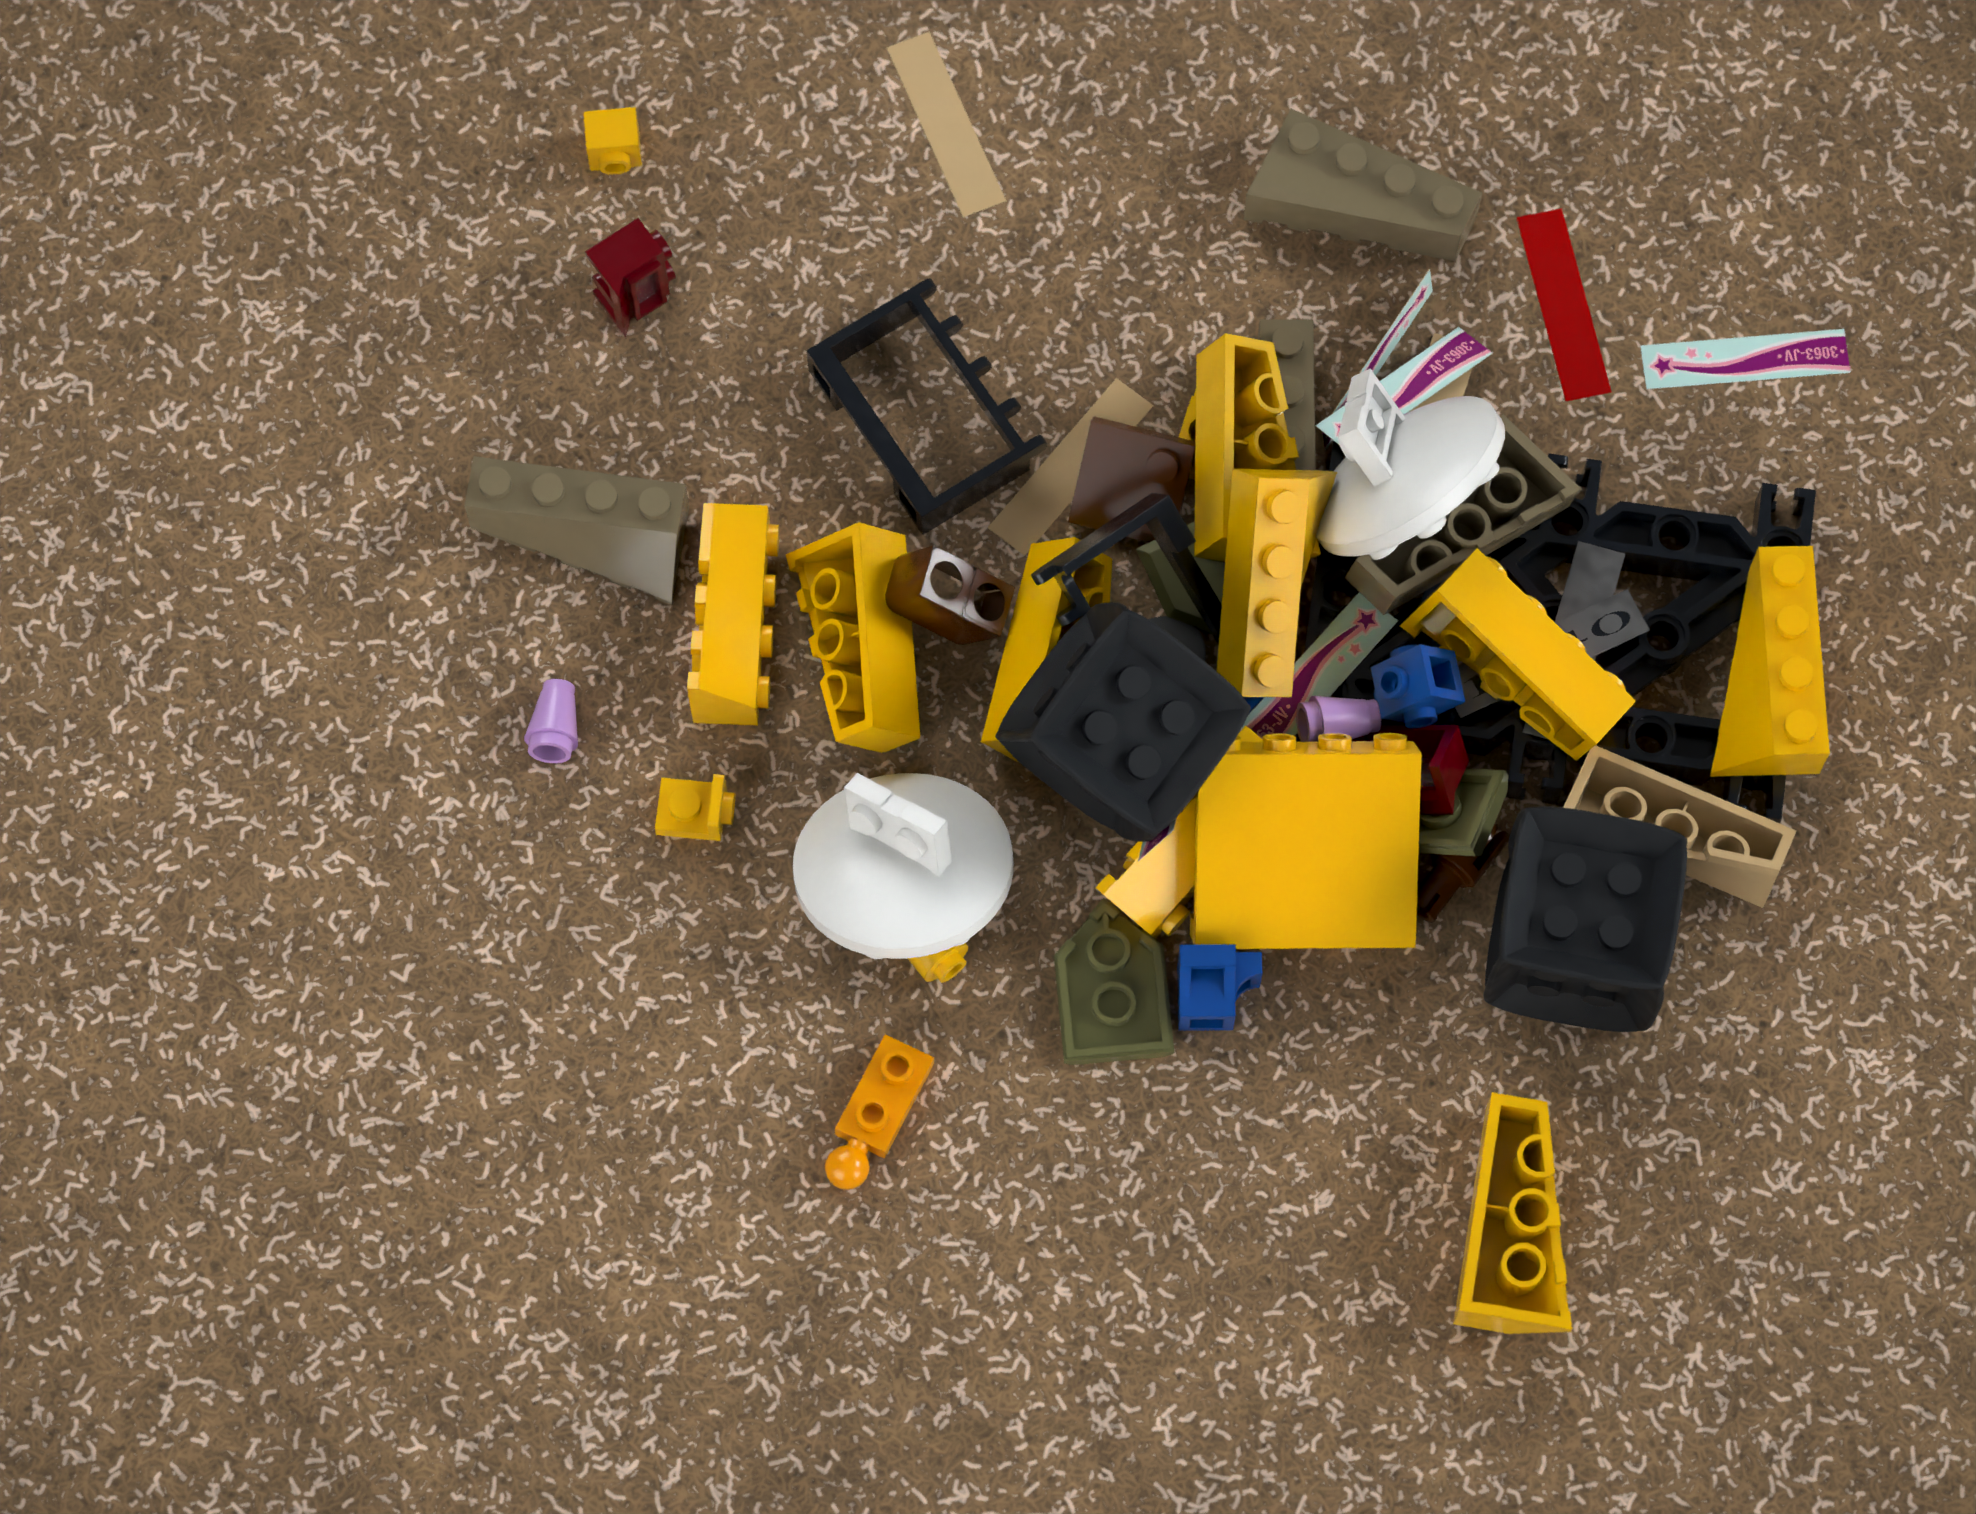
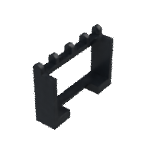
[806,278,1048,535]
[1031,493,1244,698]

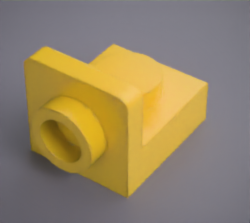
[655,774,736,841]

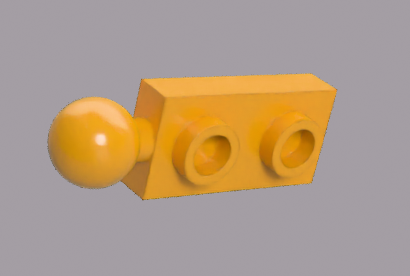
[825,1034,934,1190]

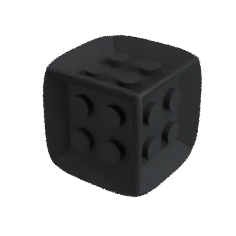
[995,602,1251,842]
[1483,806,1687,1032]

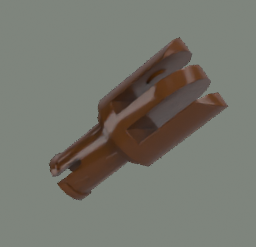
[1417,822,1510,923]

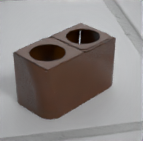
[885,545,1015,645]

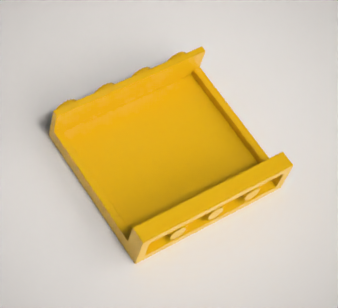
[1190,733,1421,949]

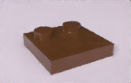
[1068,416,1196,542]

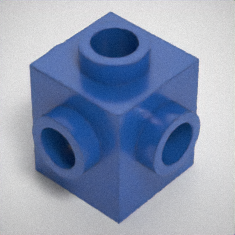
[1370,644,1466,728]

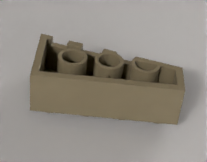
[1243,109,1482,261]
[1345,414,1582,615]

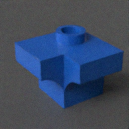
[1177,944,1262,1031]

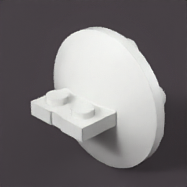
[1315,368,1505,560]
[793,773,1014,959]

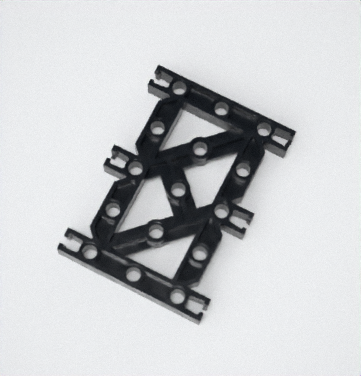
[1295,441,1816,823]

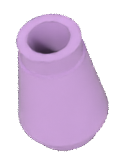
[524,679,578,763]
[1296,696,1381,742]

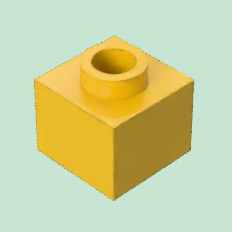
[583,107,642,175]

